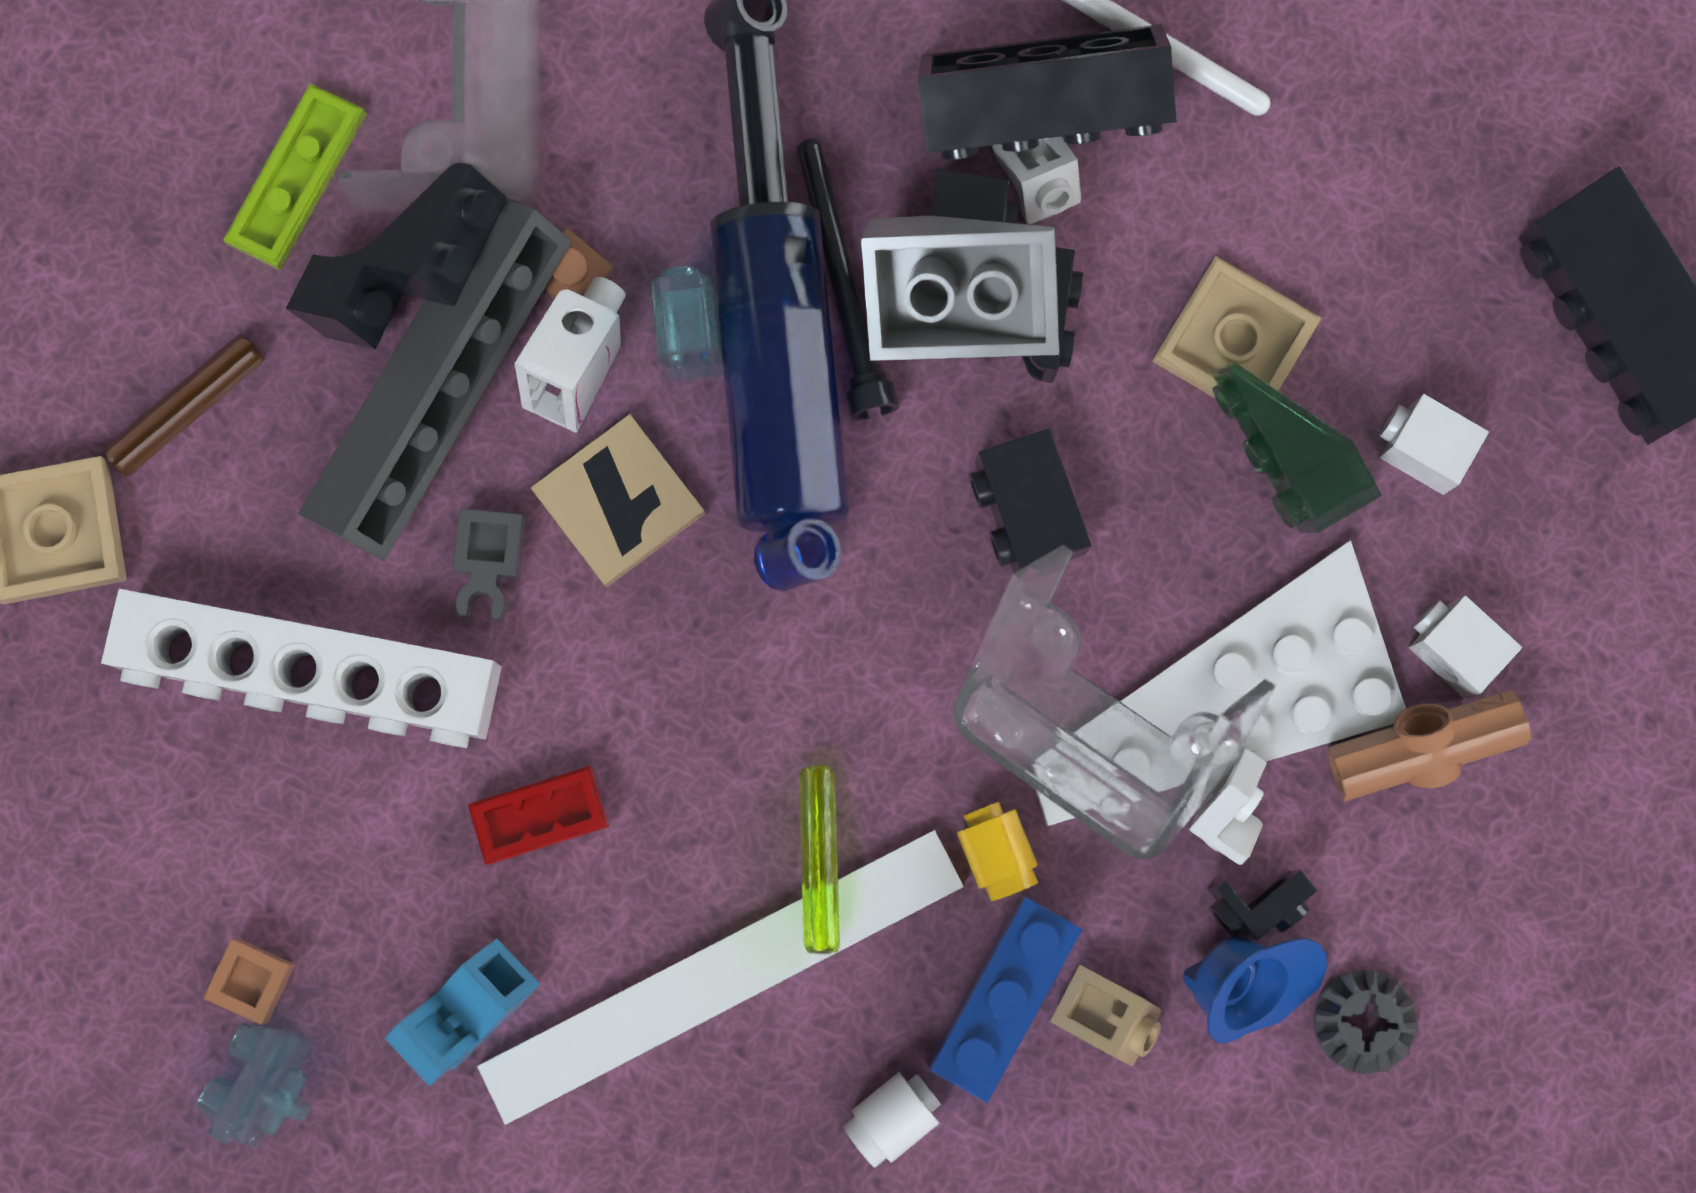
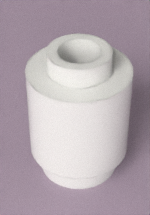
[843,1072,942,1168]

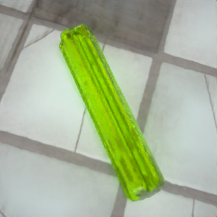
[799,765,840,955]

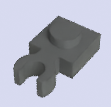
[452,508,526,622]

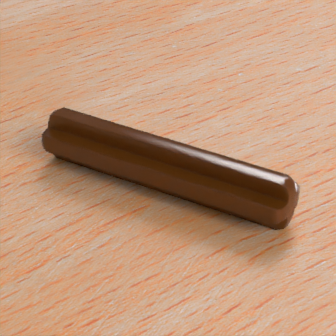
[104,335,264,475]

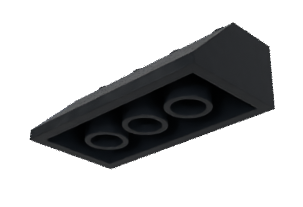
[918,24,1177,159]
[1518,166,1696,445]

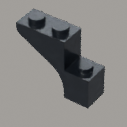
[286,163,507,349]
[930,169,1083,383]

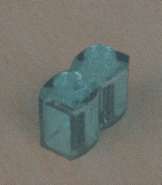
[650,266,726,382]

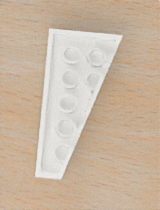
[1028,540,1406,826]

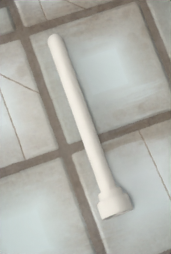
[1063,0,1270,116]

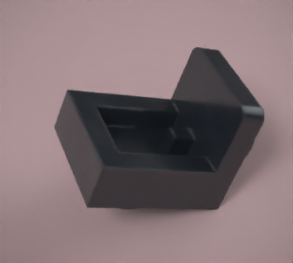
[1207,870,1318,940]

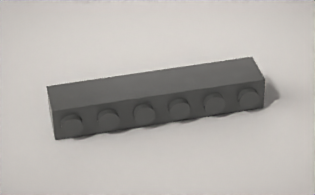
[298,200,572,561]

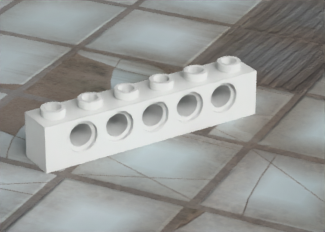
[101,589,502,748]

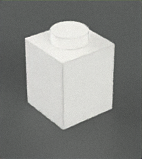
[1379,394,1489,495]

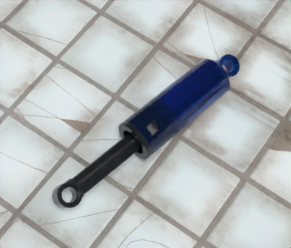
[704,0,849,591]

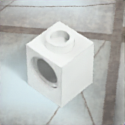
[1408,595,1523,699]

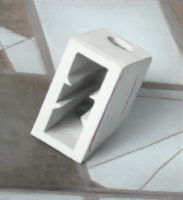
[515,277,626,433]

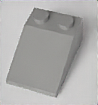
[861,216,1060,361]

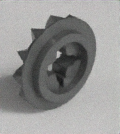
[1314,970,1419,1074]

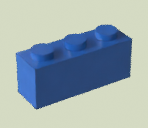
[927,897,1083,1104]

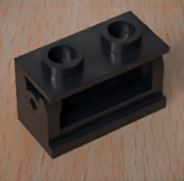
[969,428,1092,578]

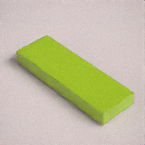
[223,83,366,271]

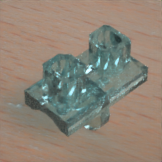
[196,1023,314,1147]

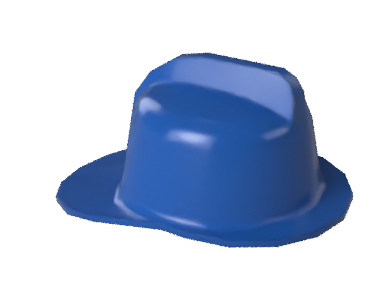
[1183,937,1327,1044]

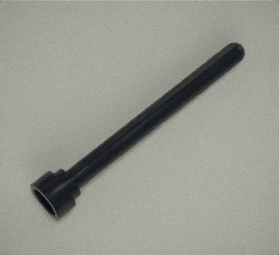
[798,138,899,421]

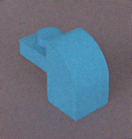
[385,938,541,1087]

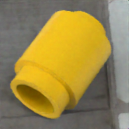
[956,801,1038,901]

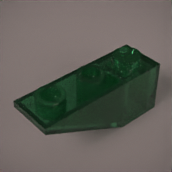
[1210,363,1382,533]

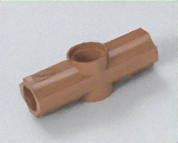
[1326,690,1532,802]

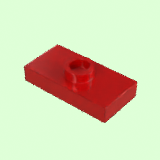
[467,766,610,866]

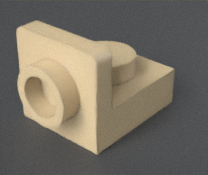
[1050,965,1162,1066]

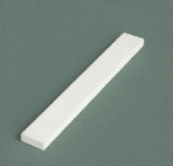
[477,830,964,1125]

